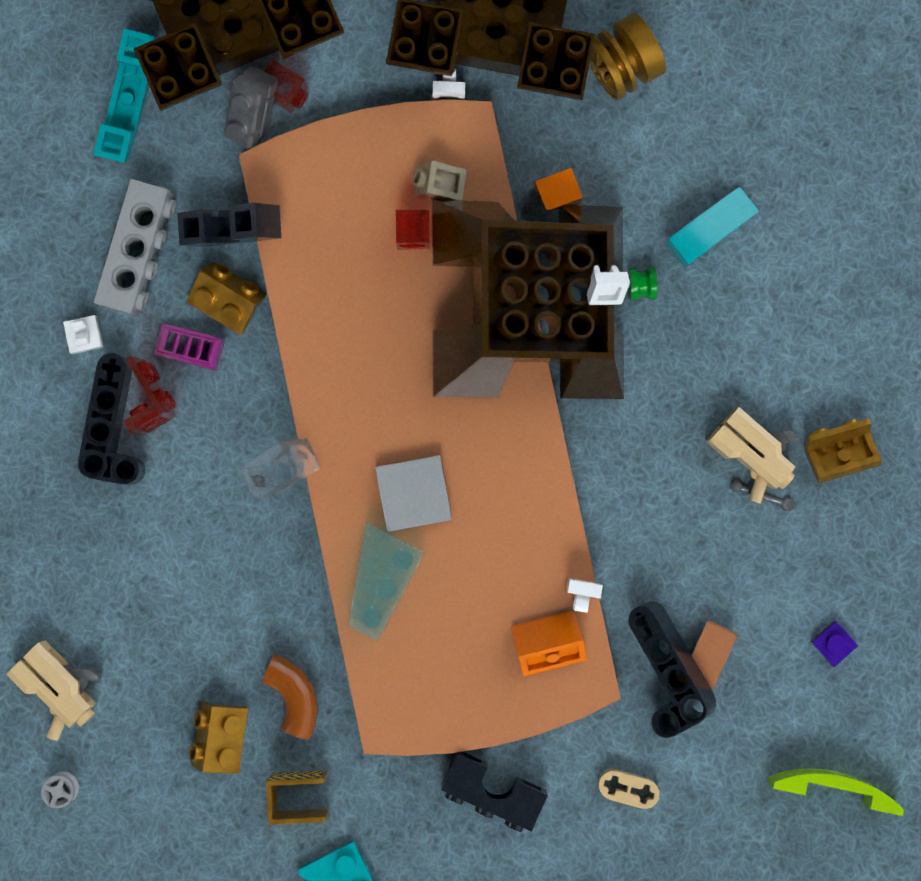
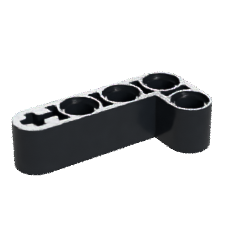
[78,353,145,485]
[628,601,716,738]

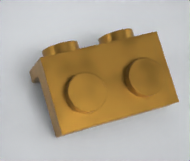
[186,262,267,335]
[805,419,882,484]
[189,701,248,774]

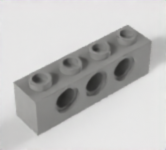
[94,179,176,317]

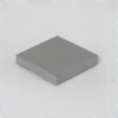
[375,455,452,532]

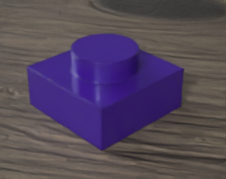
[811,621,858,667]

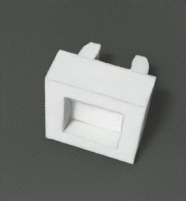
[433,69,465,101]
[587,265,630,305]
[63,315,103,354]
[565,578,603,613]

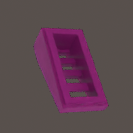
[154,323,225,371]

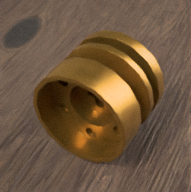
[589,12,666,101]

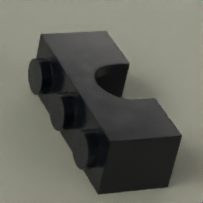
[177,203,282,247]
[441,752,548,832]

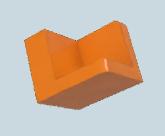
[534,168,583,212]

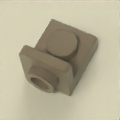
[412,160,467,200]

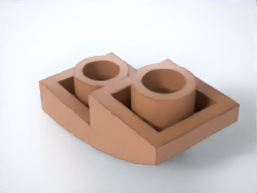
[680,620,738,692]

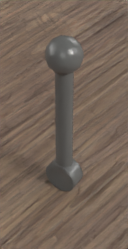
[730,479,795,511]

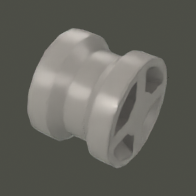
[41,771,80,809]

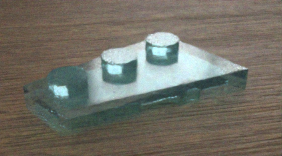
[348,522,425,641]

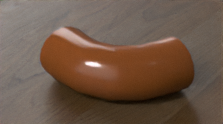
[262,654,318,740]

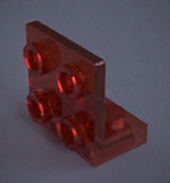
[123,355,177,436]

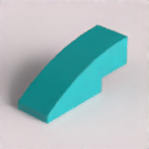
[665,187,759,268]

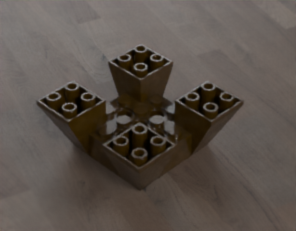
[134,0,345,111]
[386,0,595,100]
[432,199,624,399]

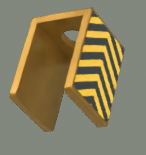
[266,771,330,825]

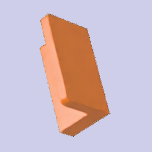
[511,611,587,677]

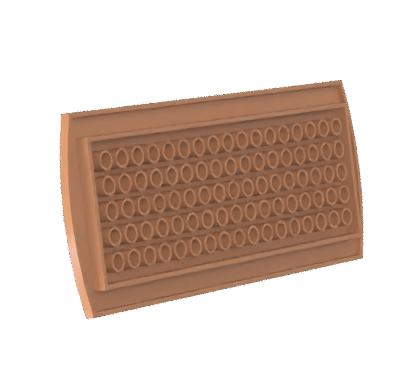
[239,100,621,756]

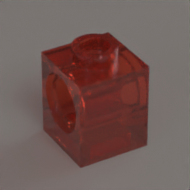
[264,59,309,114]
[396,210,430,250]

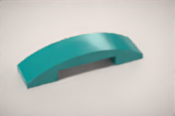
[93,29,156,164]

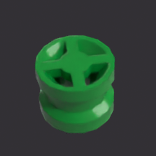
[627,267,657,301]

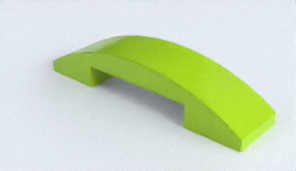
[767,768,904,816]

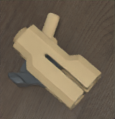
[706,407,799,504]
[6,640,102,741]

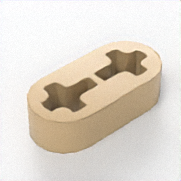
[598,768,660,809]

